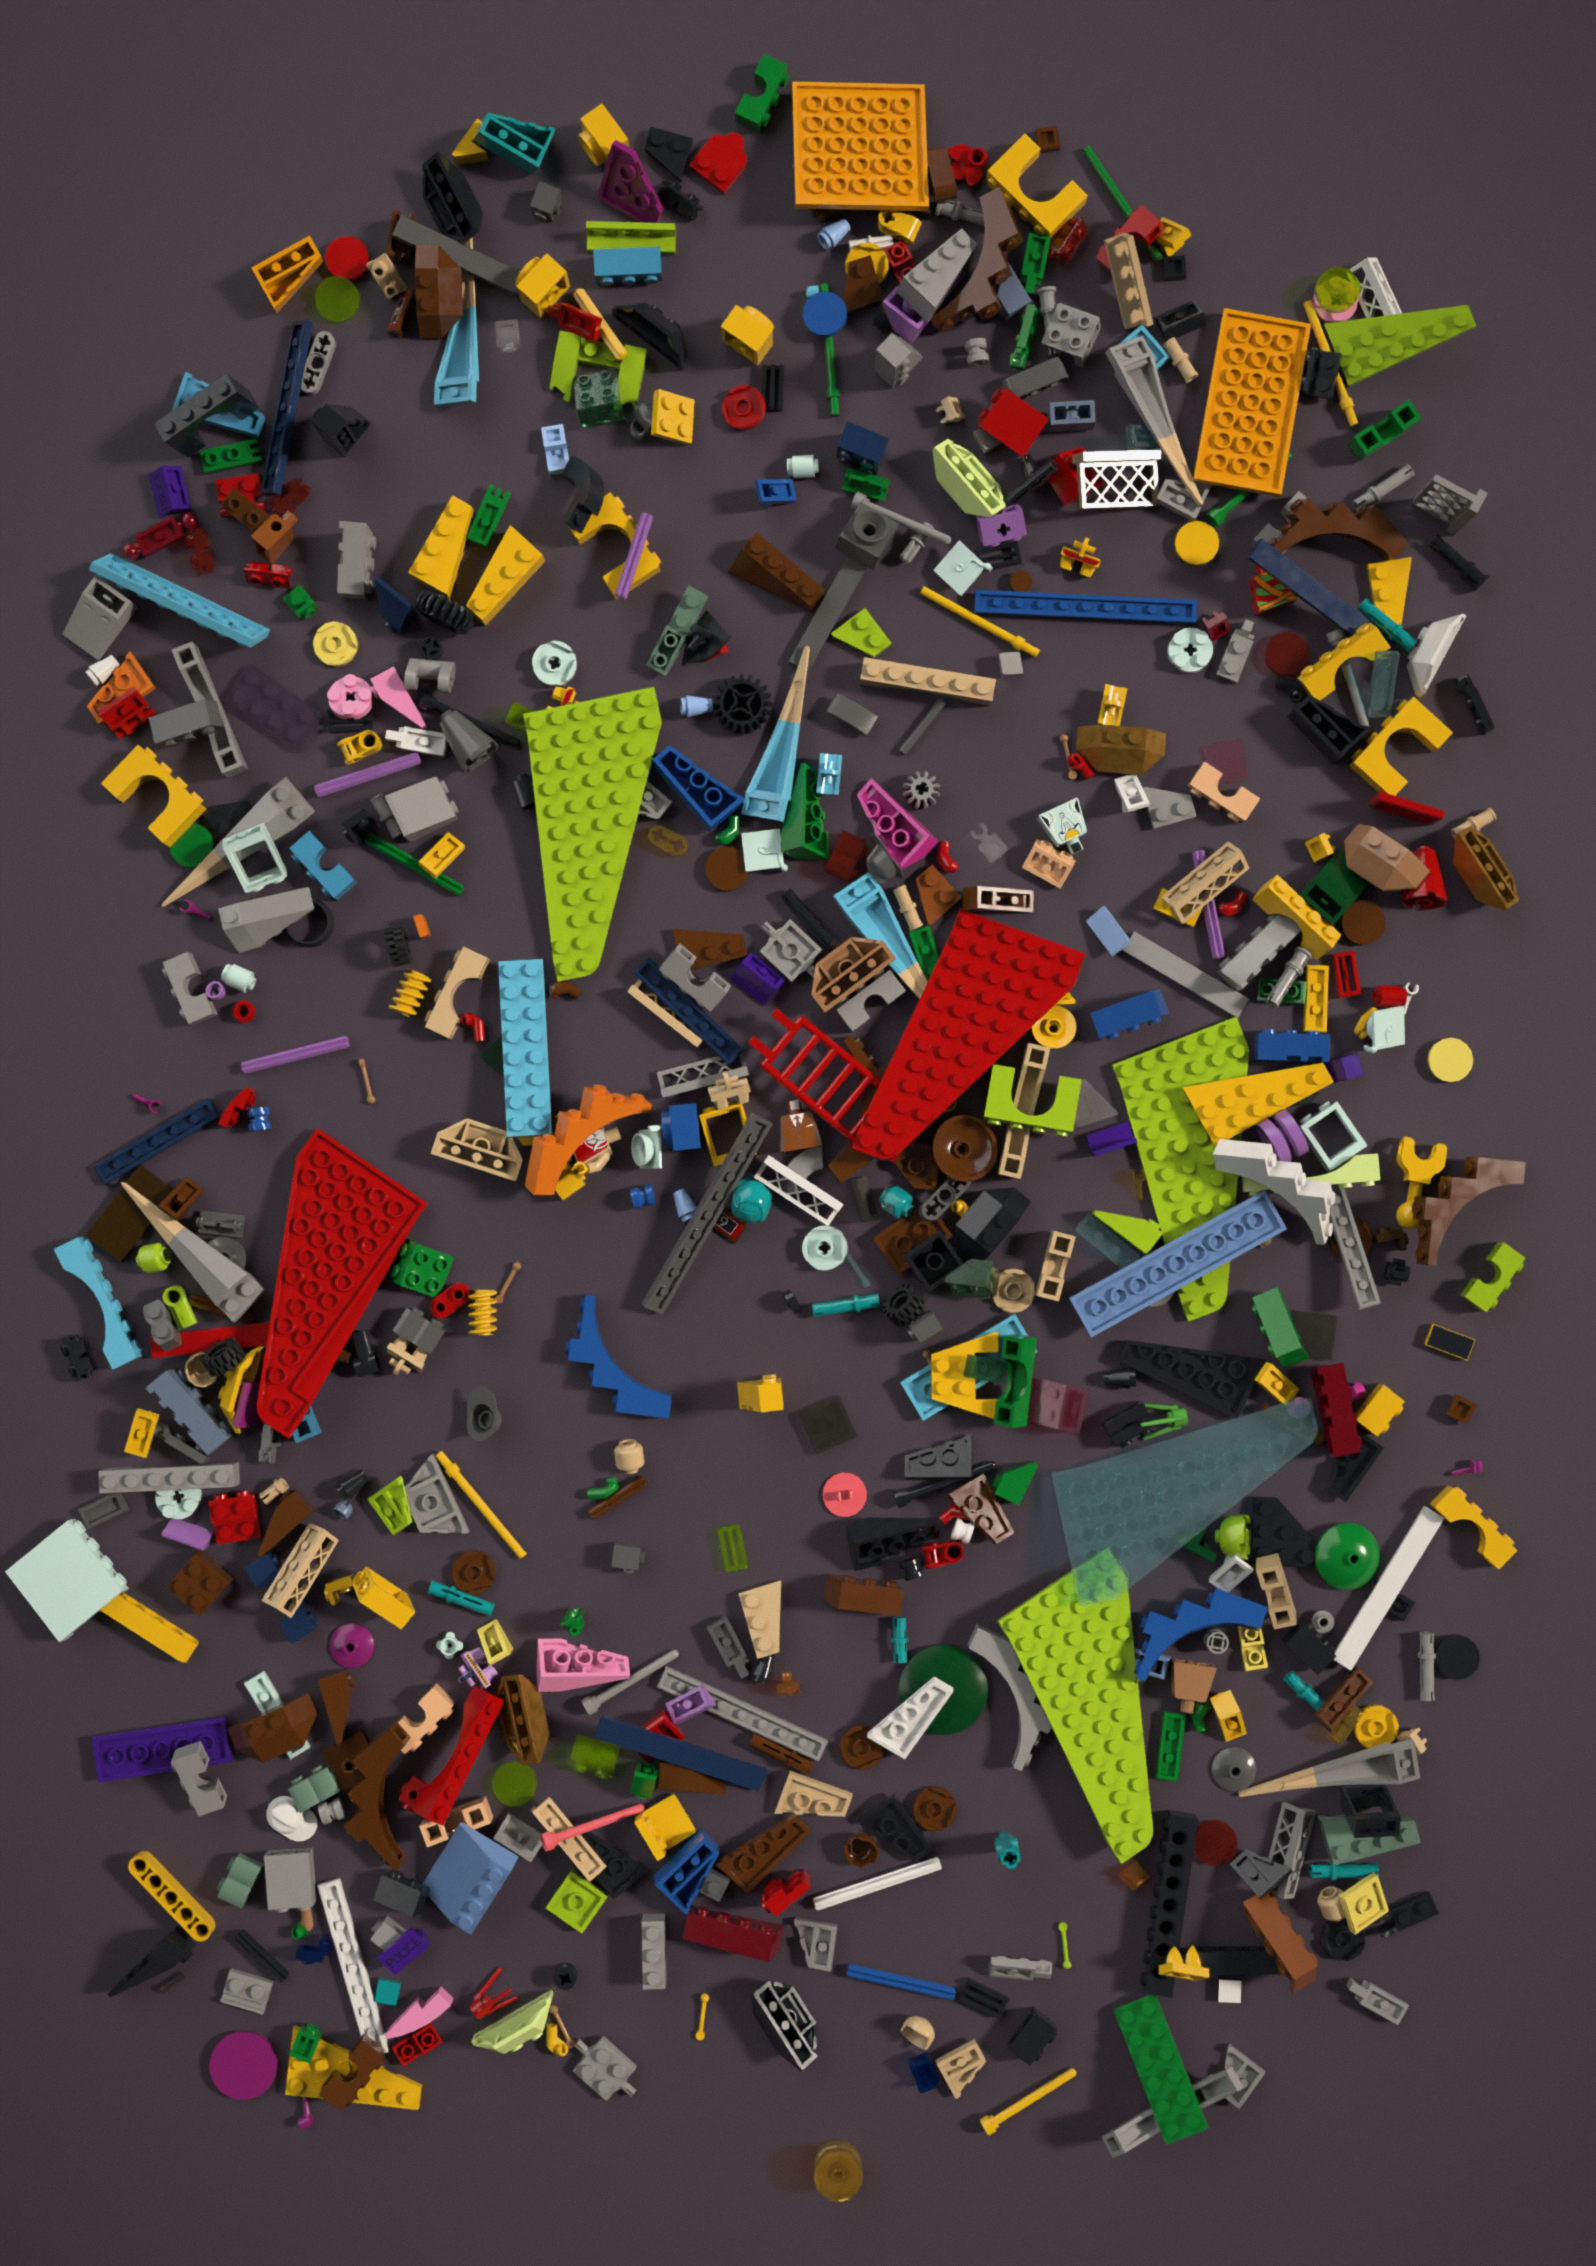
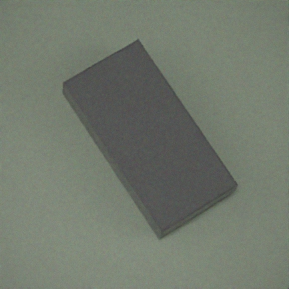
[78,1492,129,1530]

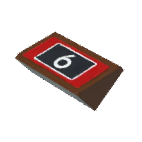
[386,289,416,338]
[713,1208,748,1243]

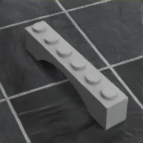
[171,642,248,778]
[99,1462,240,1493]

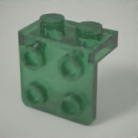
[573,368,626,428]

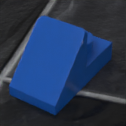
[755,479,797,509]

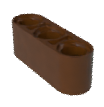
[927,146,957,203]

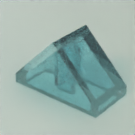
[1123,424,1160,451]

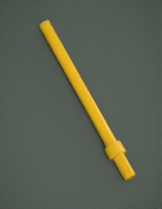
[1303,300,1359,427]
[920,586,1040,658]
[435,1451,527,1559]

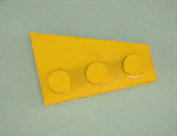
[1366,557,1412,629]

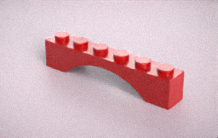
[412,1685,505,1826]

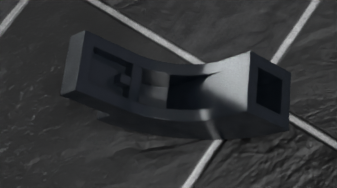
[561,456,604,534]

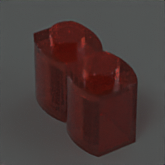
[824,830,869,883]

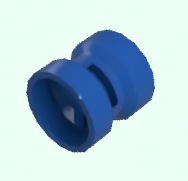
[247,1107,271,1132]
[630,1184,657,1210]

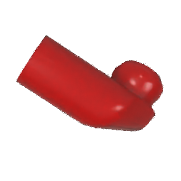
[1067,753,1095,780]
[1218,891,1249,917]
[460,1012,486,1042]
[938,1504,969,1525]

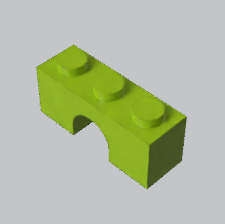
[1459,1242,1525,1312]

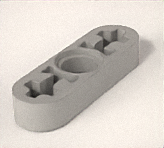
[301,331,336,396]

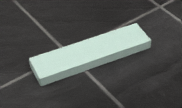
[244,1671,311,1760]

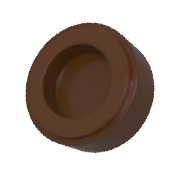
[1009,570,1032,592]

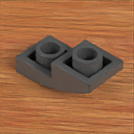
[826,693,877,736]

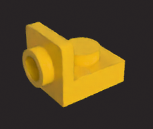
[324,1574,355,1606]

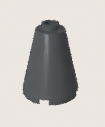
[439,710,499,773]

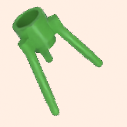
[1141,1403,1188,1440]

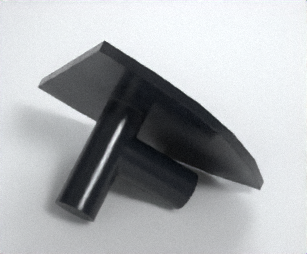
[686,610,731,664]

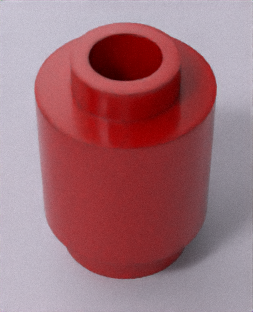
[1372,985,1407,1008]

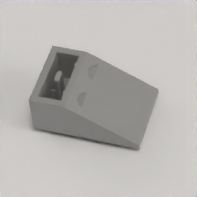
[62,575,138,661]

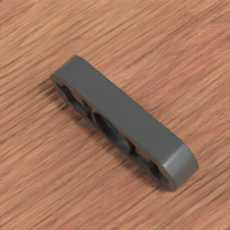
[919,1178,971,1222]

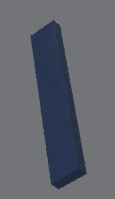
[633,957,744,1066]
[93,1098,221,1185]

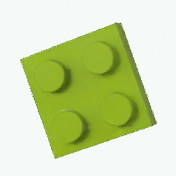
[546,1869,608,1933]

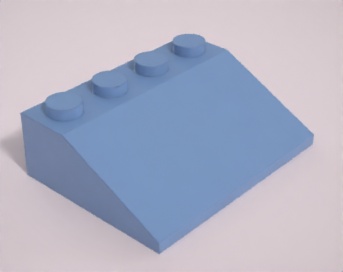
[423,1822,519,1935]

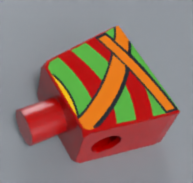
[1249,564,1299,617]

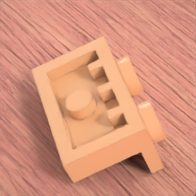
[1022,839,1076,889]

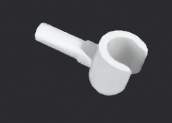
[1403,982,1419,1014]

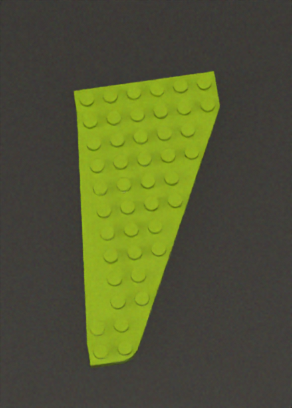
[523,687,662,982]
[1111,1017,1249,1322]
[997,1547,1153,1864]

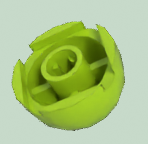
[1215,1515,1251,1560]

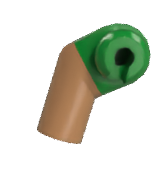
[291,1909,314,1940]

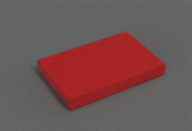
[1369,791,1445,825]

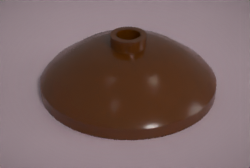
[932,1115,998,1182]

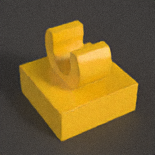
[1305,833,1336,862]

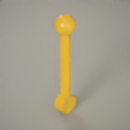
[696,1993,709,2040]

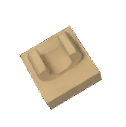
[936,397,965,424]
[1396,1728,1427,1755]

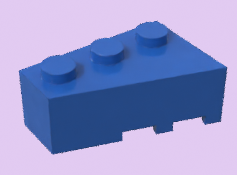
[1090,989,1169,1041]
[1254,1029,1331,1064]
[654,1828,719,1915]

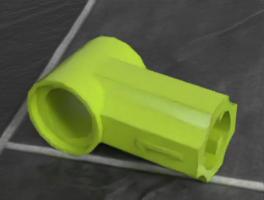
[163,1285,198,1330]

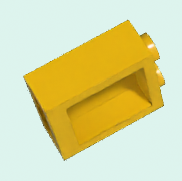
[699,1100,757,1167]
[352,1566,415,1629]

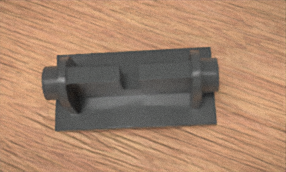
[196,1210,245,1238]

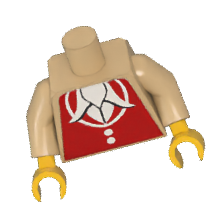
[554,1113,622,1179]

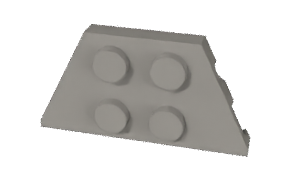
[405,1454,470,1534]

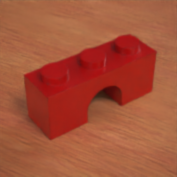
[1096,205,1164,275]

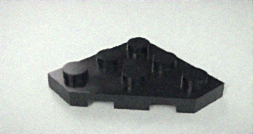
[1250,1496,1317,1568]

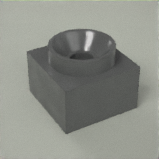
[835,502,899,570]

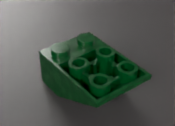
[1299,848,1369,926]

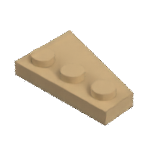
[739,1581,782,1659]
[774,1771,853,1817]

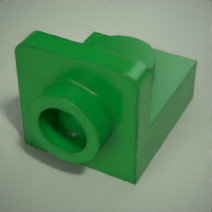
[283,584,318,620]
[289,2024,323,2064]

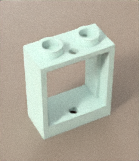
[222,823,287,893]
[1298,1101,1367,1171]

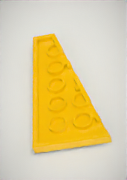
[1182,1063,1334,1146]
[285,2025,422,2110]

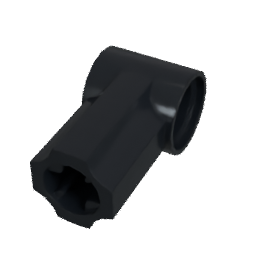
[349,1330,381,1377]

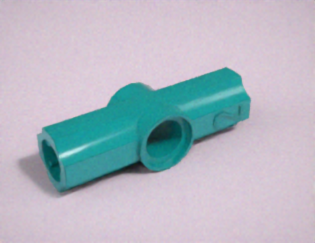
[994,1831,1021,1869]

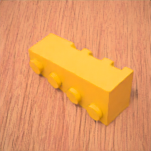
[408,495,475,599]
[466,525,545,626]

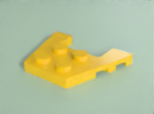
[931,1332,999,1419]

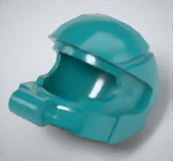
[731,1173,772,1224]

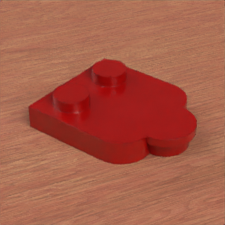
[689,133,747,195]

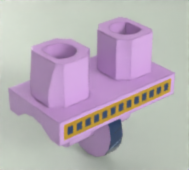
[458,1647,498,1689]

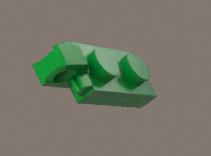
[1020,232,1051,298]
[1010,304,1040,370]

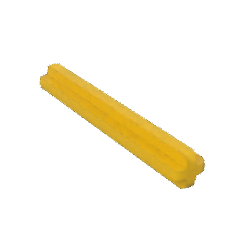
[573,289,627,360]

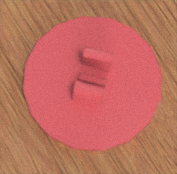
[823,1472,867,1517]

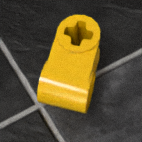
[878,210,922,245]
[337,730,383,765]

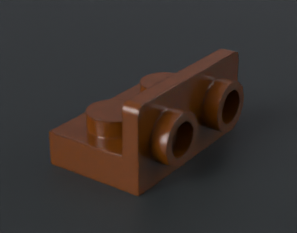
[220,488,270,532]

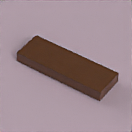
[1313,1667,1374,1732]

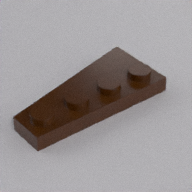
[715,1813,811,1894]

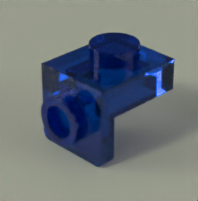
[295,1934,331,1964]
[907,2051,940,2094]

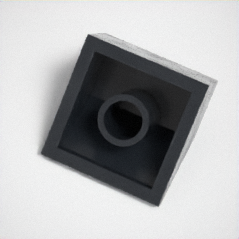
[903,1230,966,1292]

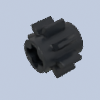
[1383,1258,1410,1286]

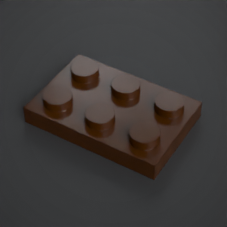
[872,1200,953,1275]

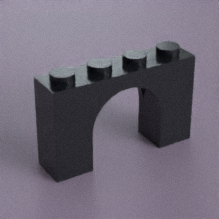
[154,373,259,458]

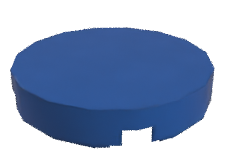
[803,291,847,338]

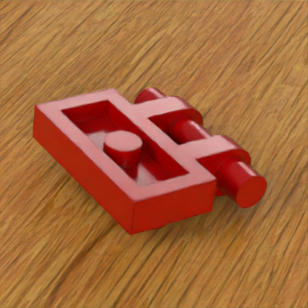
[215,473,266,519]
[98,686,156,739]

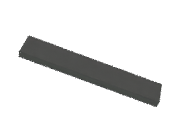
[392,215,520,296]
[789,556,867,673]

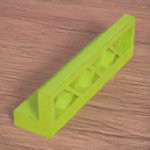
[586,221,676,255]

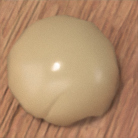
[185,1352,217,1388]
[901,2016,935,2050]

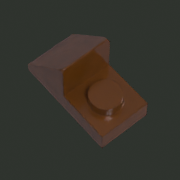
[158,1177,204,1221]

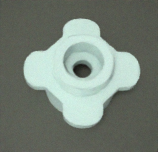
[436,1632,463,1659]

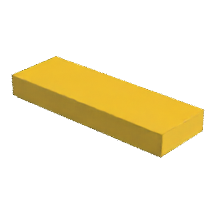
[1303,965,1329,1033]

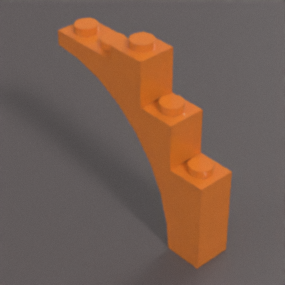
[525,1084,652,1195]

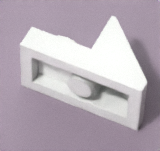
[1114,775,1150,813]
[1208,1555,1254,1592]

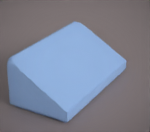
[1086,906,1130,956]

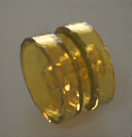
[813,2140,863,2202]

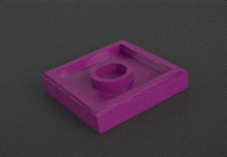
[233,1382,264,1428]

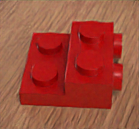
[208,1490,263,1544]
[761,1869,810,1917]

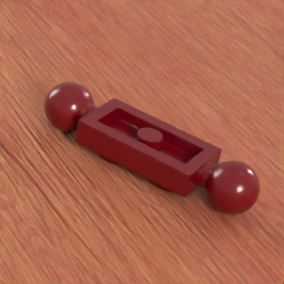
[121,512,198,561]

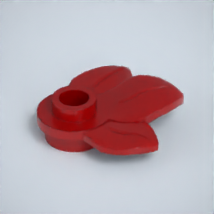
[947,144,988,186]

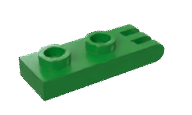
[200,439,264,475]
[467,484,511,548]

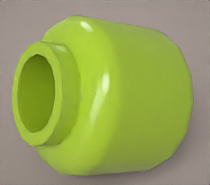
[136,1243,171,1274]

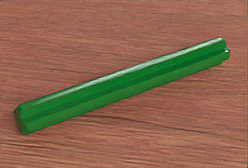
[364,833,464,896]

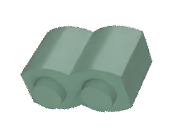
[288,1764,341,1813]
[217,1853,264,1909]

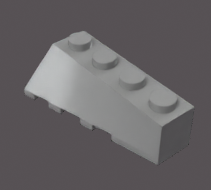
[1217,914,1301,991]

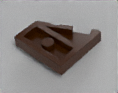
[843,255,883,312]

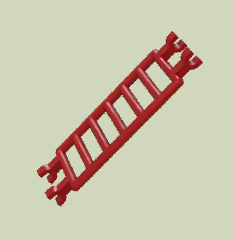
[748,1008,899,1163]

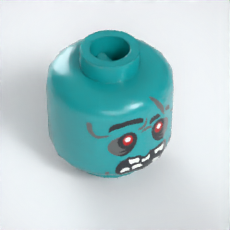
[879,1186,913,1219]

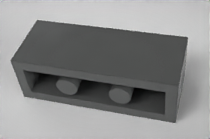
[149,699,223,748]

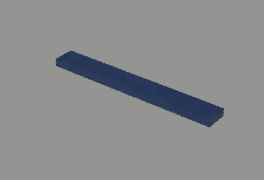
[261,320,313,496]
[1247,539,1396,660]
[593,1715,767,1791]

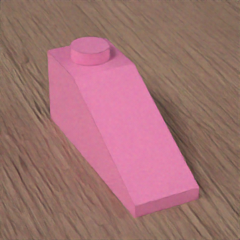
[370,666,428,730]

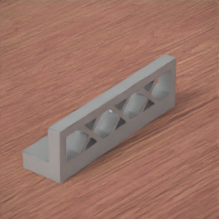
[657,1052,749,1098]
[1268,1802,1316,1899]

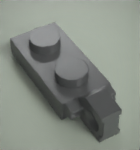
[154,1421,211,1464]
[259,1422,282,1464]
[707,1616,750,1679]

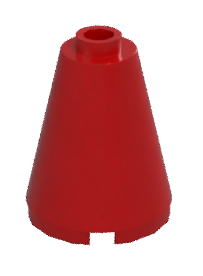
[1401,846,1447,910]

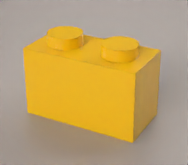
[1355,1383,1405,1437]

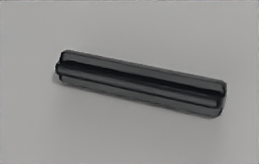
[235,1929,289,1983]

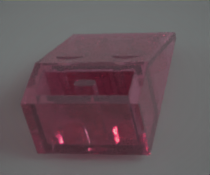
[1027,1376,1089,1434]

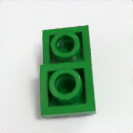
[1257,978,1307,1004]

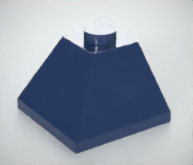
[374,576,418,634]

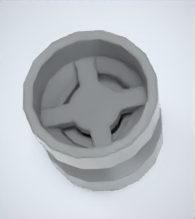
[964,338,989,367]
[1203,1628,1229,1654]
[318,1796,347,1825]

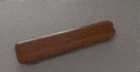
[189,1294,255,1324]
[587,1476,647,1520]

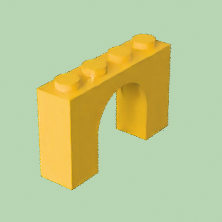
[986,134,1088,238]
[568,492,661,600]
[1349,697,1453,796]
[101,745,206,847]

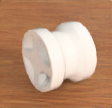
[950,1518,974,1545]

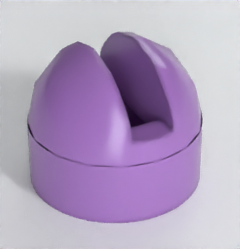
[206,981,226,1001]

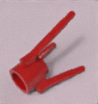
[470,1967,518,2019]

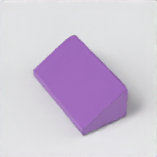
[162,1519,213,1551]
[665,1685,716,1724]

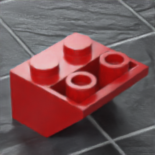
[1048,446,1104,506]

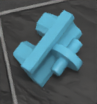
[816,753,842,796]

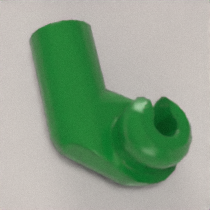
[715,816,739,845]
[587,1477,619,1500]
[1190,1700,1211,1733]

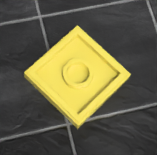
[1339,1872,1389,1935]

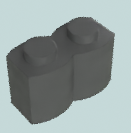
[143,1299,182,1352]
[392,1306,446,1354]
[906,1310,943,1344]

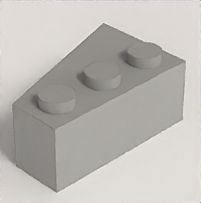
[874,333,923,388]
[337,521,376,600]

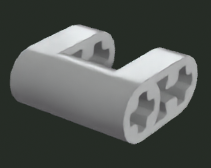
[404,658,456,693]

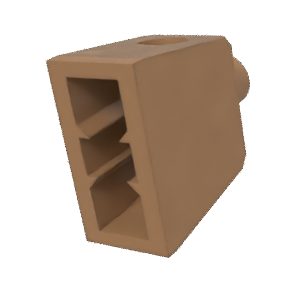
[1171,1658,1216,1713]

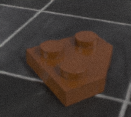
[894,1142,939,1191]

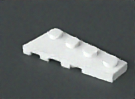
[867,1677,953,1759]

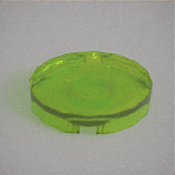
[1315,267,1361,313]
[315,276,360,323]
[492,1761,537,1807]

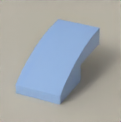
[541,424,569,476]

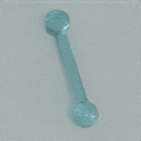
[846,1248,871,1287]

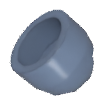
[332,1501,353,1520]

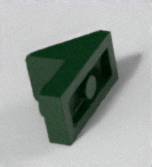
[1171,1525,1218,1563]

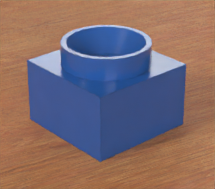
[661,1103,702,1151]

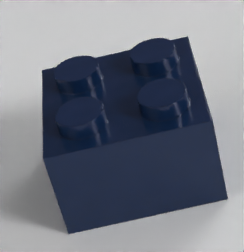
[837,421,889,475]

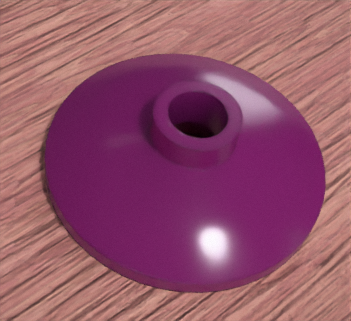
[330,1623,374,1668]

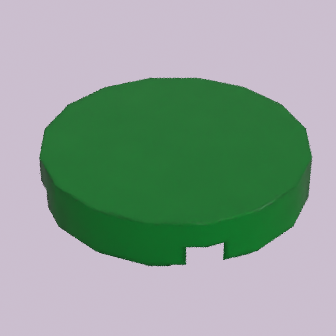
[169,823,215,868]

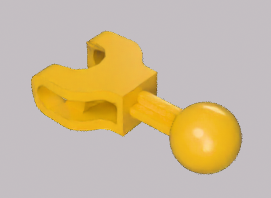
[1396,1136,1447,1230]

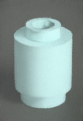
[787,455,819,479]
[221,964,256,993]

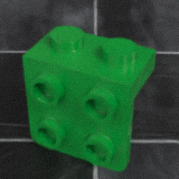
[390,1238,454,1297]

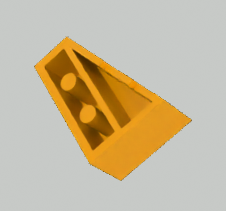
[252,235,324,313]

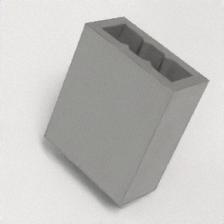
[264,1847,317,1913]

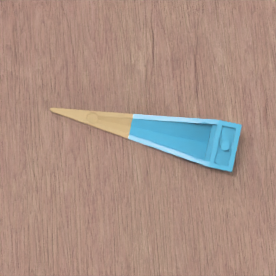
[434,238,479,407]
[741,646,810,822]
[833,872,928,999]

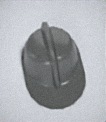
[866,833,904,884]
[467,1387,502,1441]

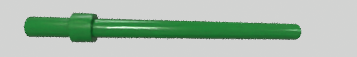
[1082,145,1162,261]
[820,283,840,417]

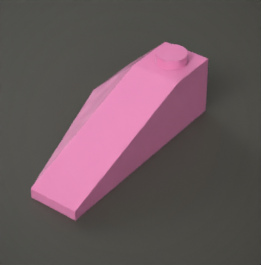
[536,1639,630,1692]

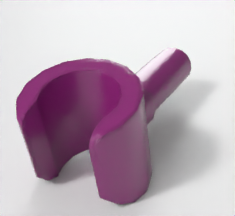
[179,899,212,921]
[133,1094,163,1113]
[1451,1460,1483,1476]
[298,2097,314,2130]

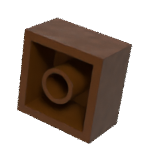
[166,1550,235,1617]

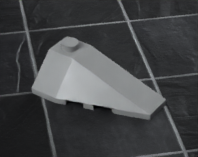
[218,887,314,953]

